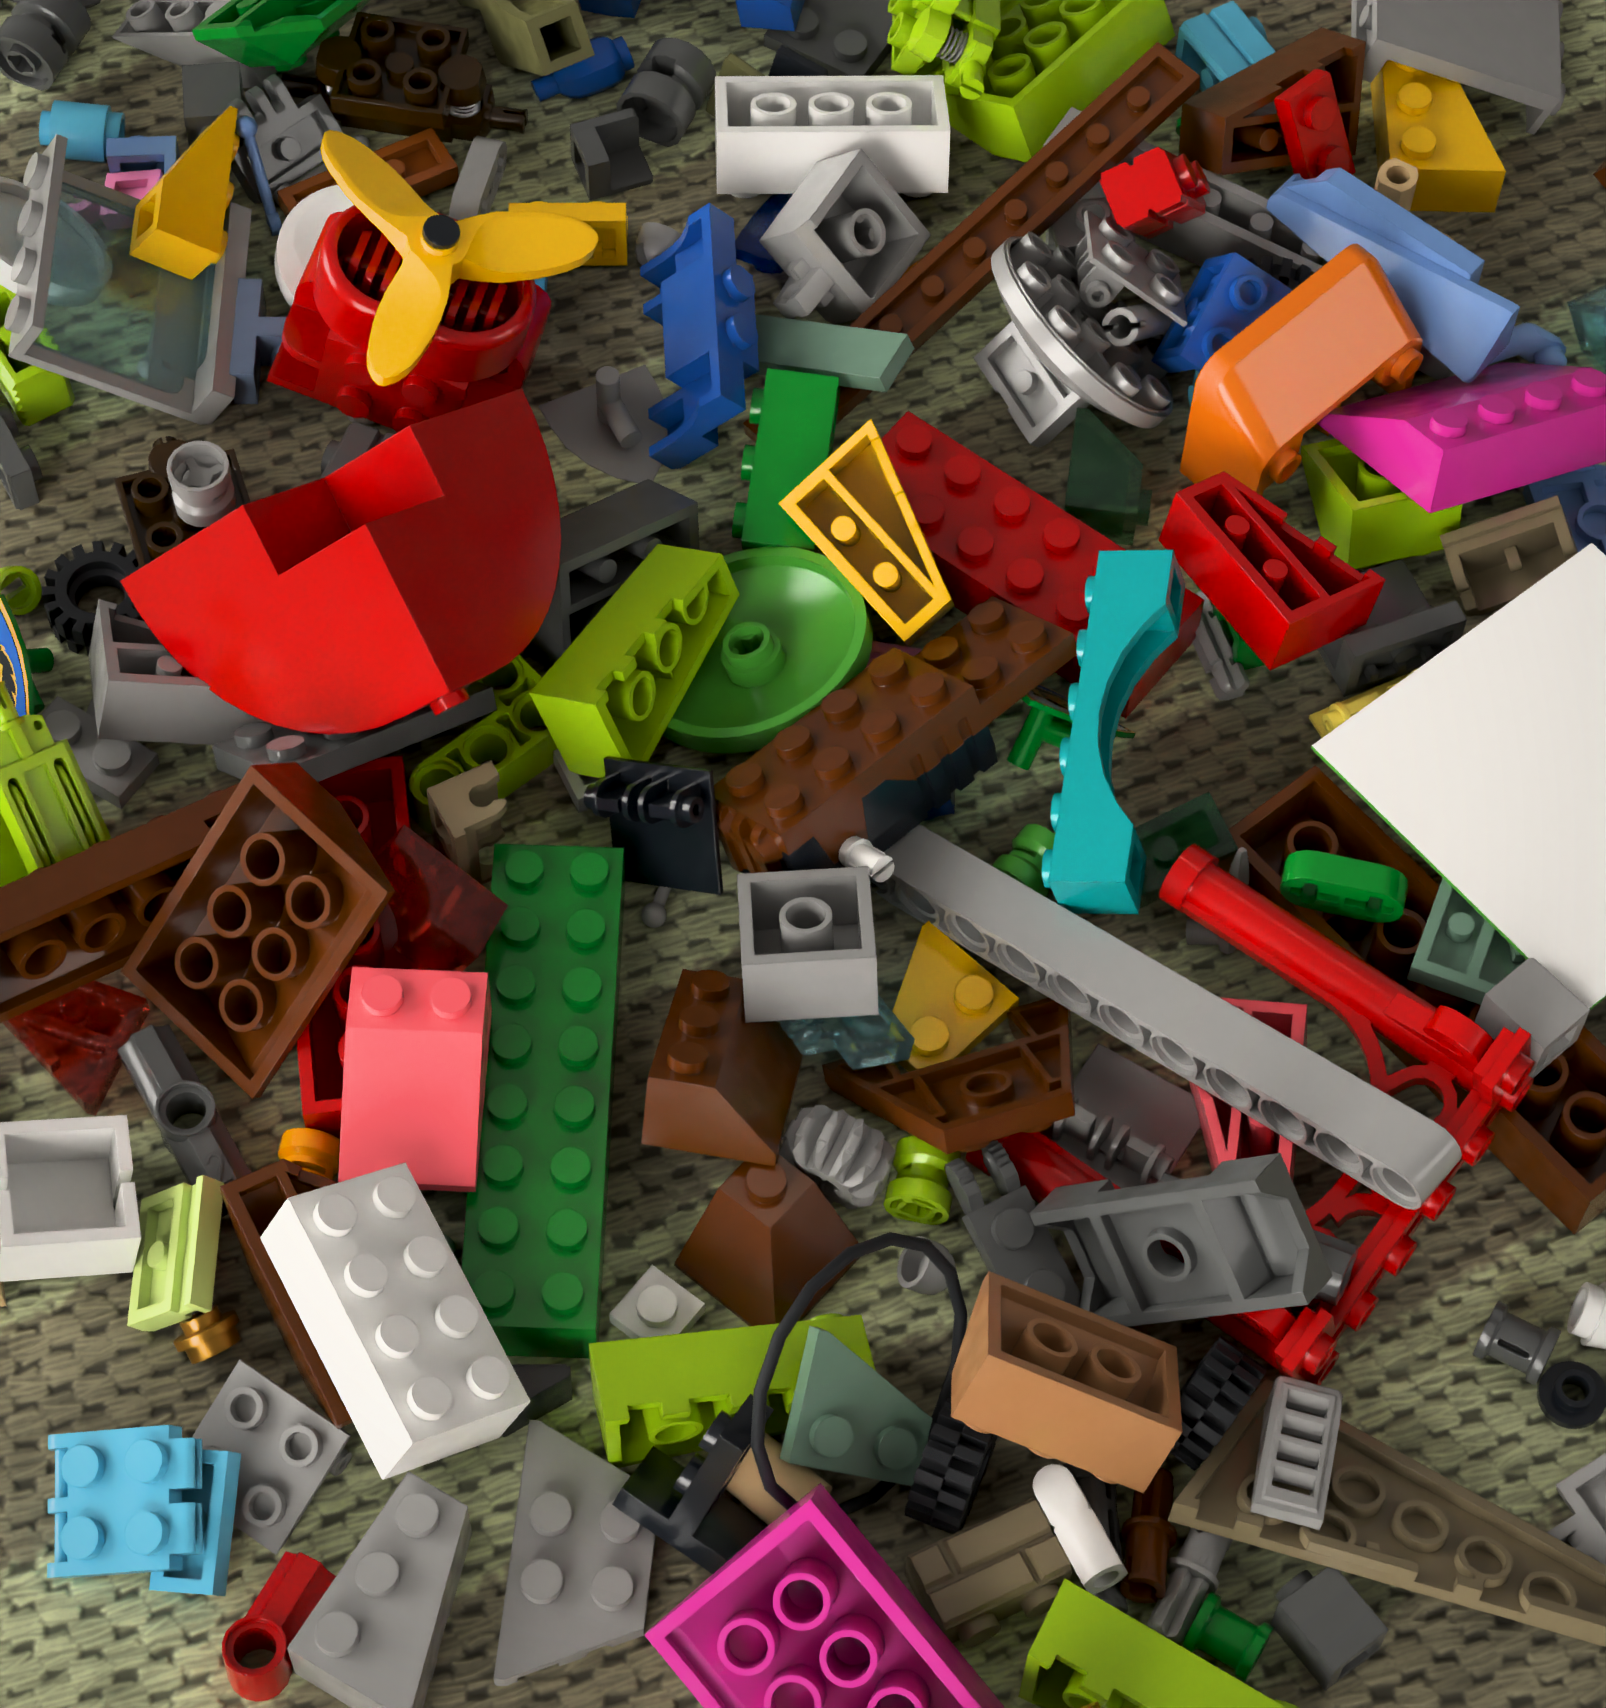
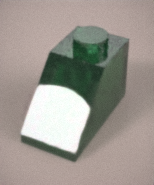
[1064,408,1152,545]
[1123,792,1238,916]

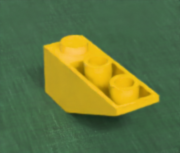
[129,106,240,280]

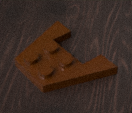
[822,997,1075,1154]

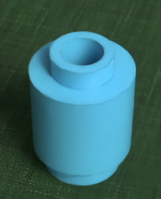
[39,100,125,163]

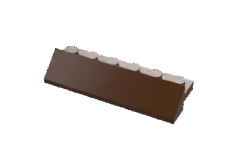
[0,783,239,1023]

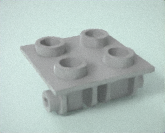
[1075,210,1188,327]
[1040,1043,1201,1188]
[192,1359,352,1555]

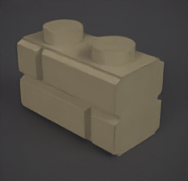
[905,1497,1073,1648]

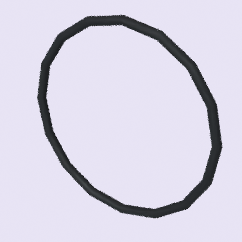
[750,1232,967,1515]

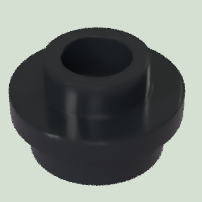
[1537,1361,1606,1429]

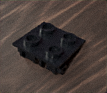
[584,757,723,895]

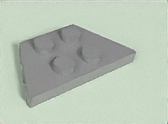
[494,1419,656,1686]

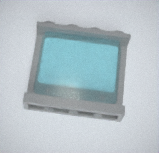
[4,134,252,425]

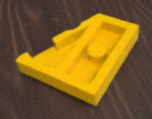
[882,920,1019,1072]

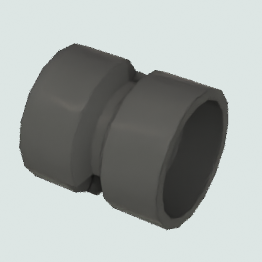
[0,0,91,91]
[616,38,716,147]

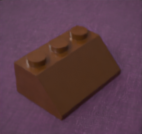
[641,969,805,1166]

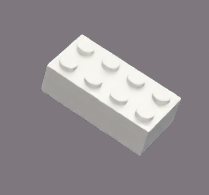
[715,75,950,198]
[260,1162,530,1480]

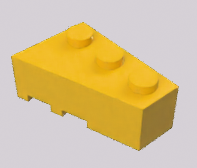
[1370,60,1506,213]
[778,419,955,647]

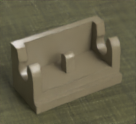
[1439,495,1578,616]
[426,761,507,900]

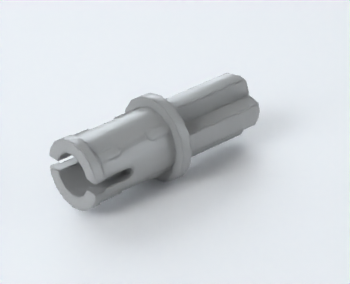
[1146,1527,1233,1644]

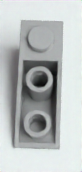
[112,0,277,88]

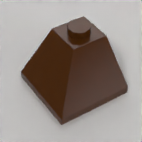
[674,1154,860,1326]

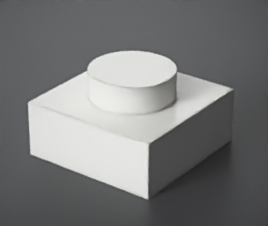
[609,1265,705,1339]

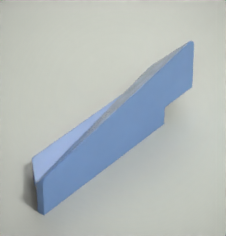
[1266,167,1520,383]

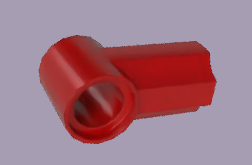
[222,1551,336,1702]

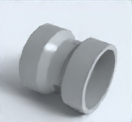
[166,440,236,527]

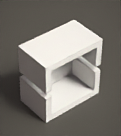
[0,1115,141,1282]

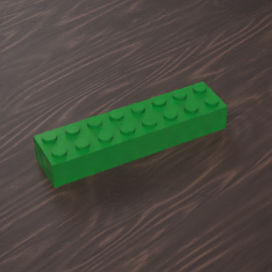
[461,843,625,1359]

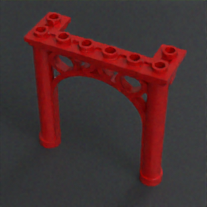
[966,844,1535,1385]

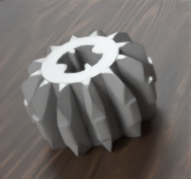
[779,1105,895,1209]

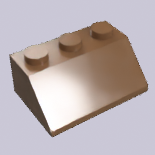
[951,1271,1183,1494]

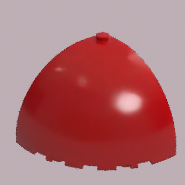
[120,388,561,735]

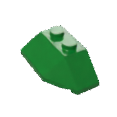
[192,0,370,71]

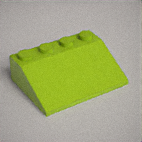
[914,0,1176,163]

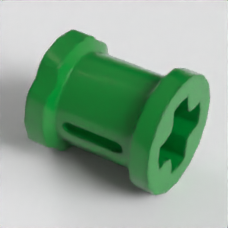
[1182,1591,1275,1683]

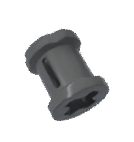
[1473,1300,1561,1386]

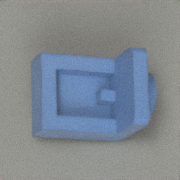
[106,135,180,174]

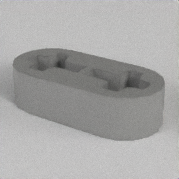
[449,136,507,220]

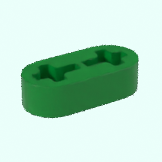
[1280,850,1408,923]

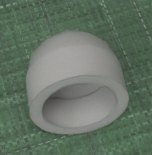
[635,222,681,265]
[897,1236,957,1295]

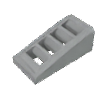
[1250,1376,1343,1530]

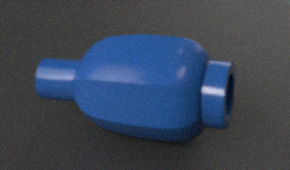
[531,36,635,102]

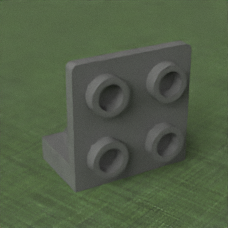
[1318,559,1467,697]

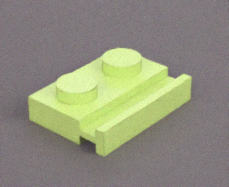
[127,1175,224,1331]

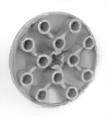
[973,231,1173,448]

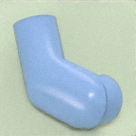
[1489,322,1567,366]

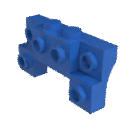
[640,203,759,469]

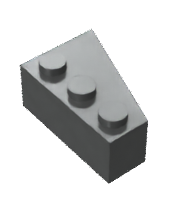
[523,479,700,667]

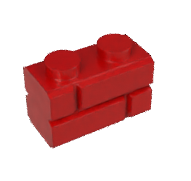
[1099,146,1211,239]

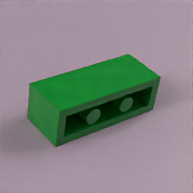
[732,368,840,553]

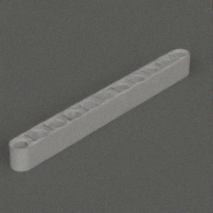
[869,824,1462,1210]

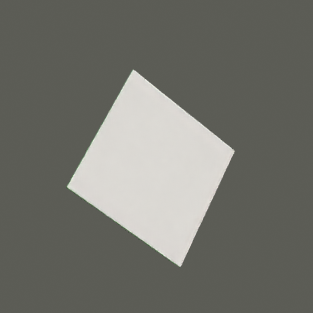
[1311,543,1606,1010]

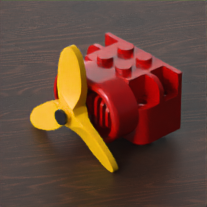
[267,130,599,433]

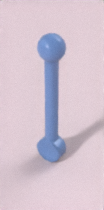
[235,116,282,236]

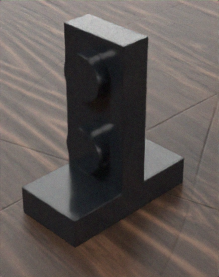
[612,1394,774,1574]

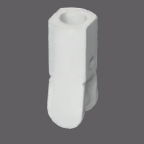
[1033,1464,1128,1594]

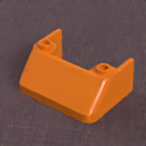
[1179,243,1423,497]

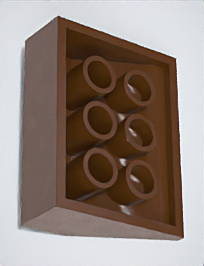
[121,762,395,1099]

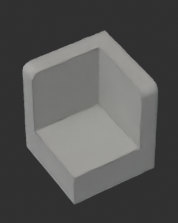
[1475,958,1590,1078]

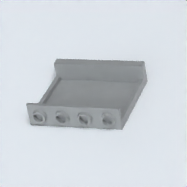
[1351,0,1566,135]

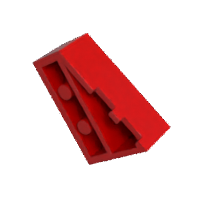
[1159,471,1386,671]

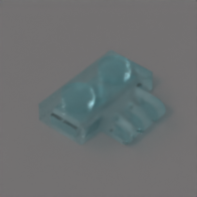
[777,994,915,1070]

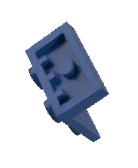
[1151,252,1292,373]

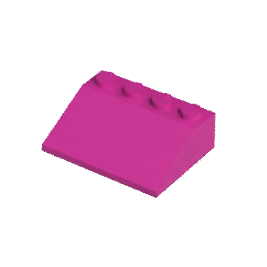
[1317,362,1606,513]
[645,1483,1004,1708]

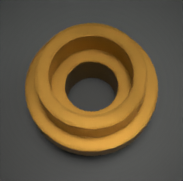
[173,1305,241,1364]

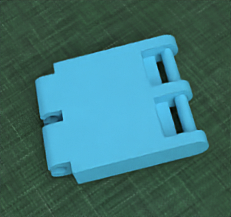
[47,1425,203,1578]

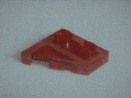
[2,980,150,1116]

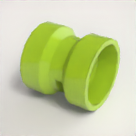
[883,1135,961,1225]

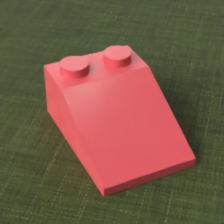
[338,967,492,1192]

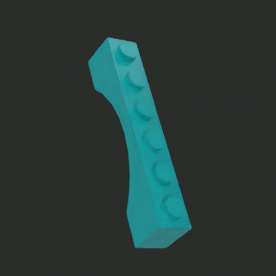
[1042,550,1185,914]

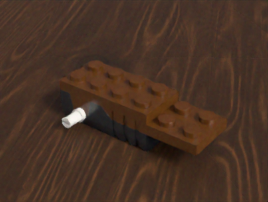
[714,596,1077,882]

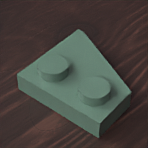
[1407,878,1525,1005]
[780,1326,933,1486]

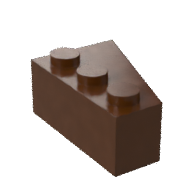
[1178,27,1366,175]

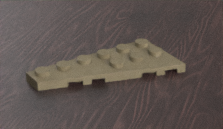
[1168,1378,1606,1647]

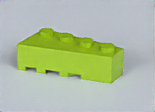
[529,544,740,779]
[589,1313,876,1468]
[1018,1578,1299,1708]

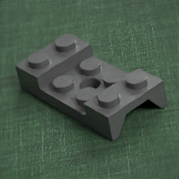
[1029,1153,1333,1327]

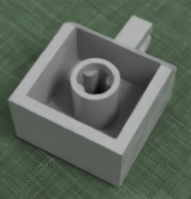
[759,149,931,325]

